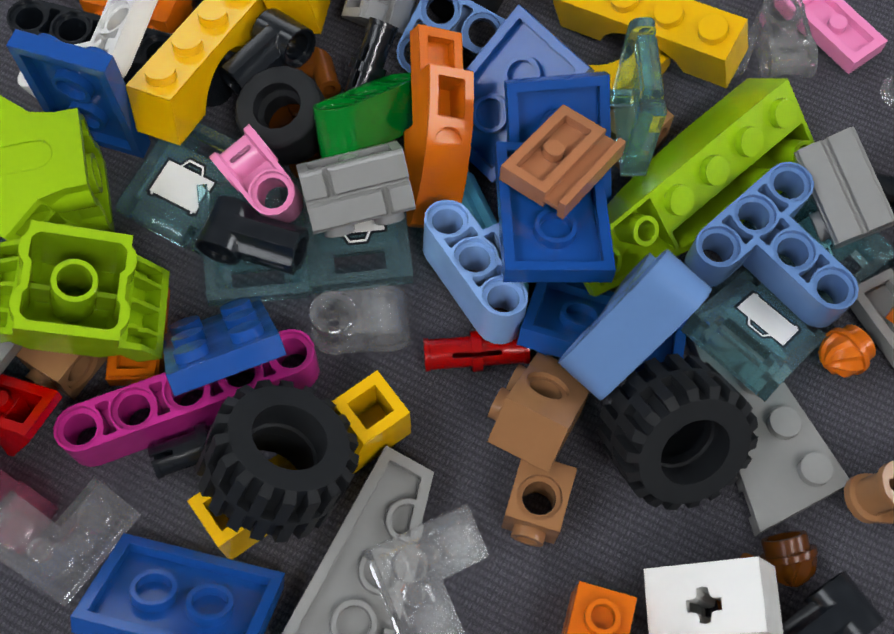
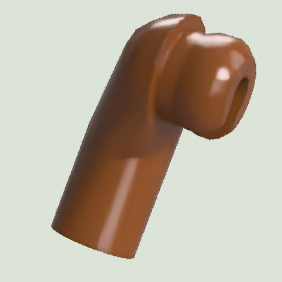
[296,47,341,98]

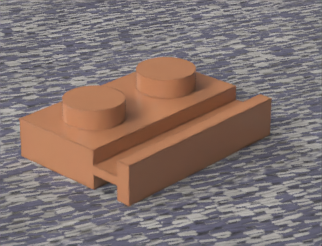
[499,104,626,219]

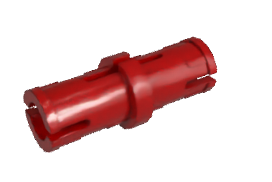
[423,331,530,372]

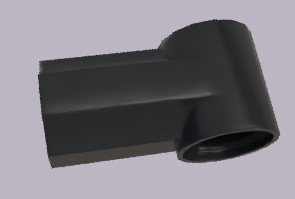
[217,8,316,97]
[195,196,310,275]
[782,571,884,634]

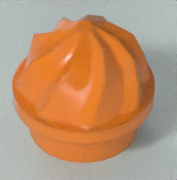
[818,324,876,378]

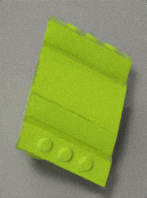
[0,95,115,241]
[0,220,170,362]

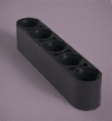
[6,0,233,107]

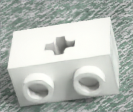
[644,556,783,634]

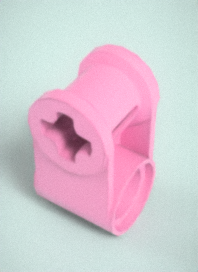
[209,124,303,223]

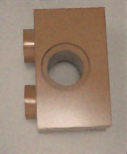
[487,352,590,473]

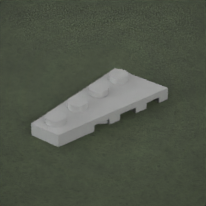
[686,305,849,537]
[282,446,434,634]

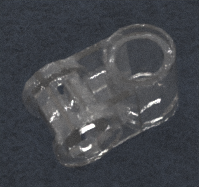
[751,0,818,79]
[309,286,412,355]

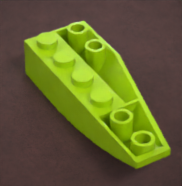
[583,78,815,297]

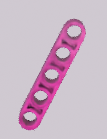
[53,329,320,467]

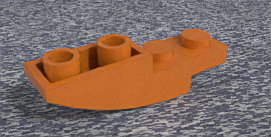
[404,24,474,228]

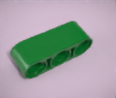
[313,73,413,158]

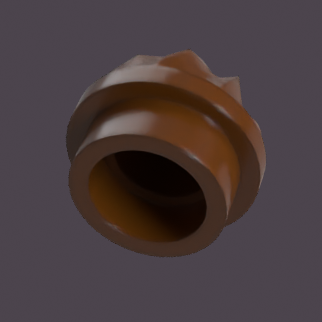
[759,530,818,587]

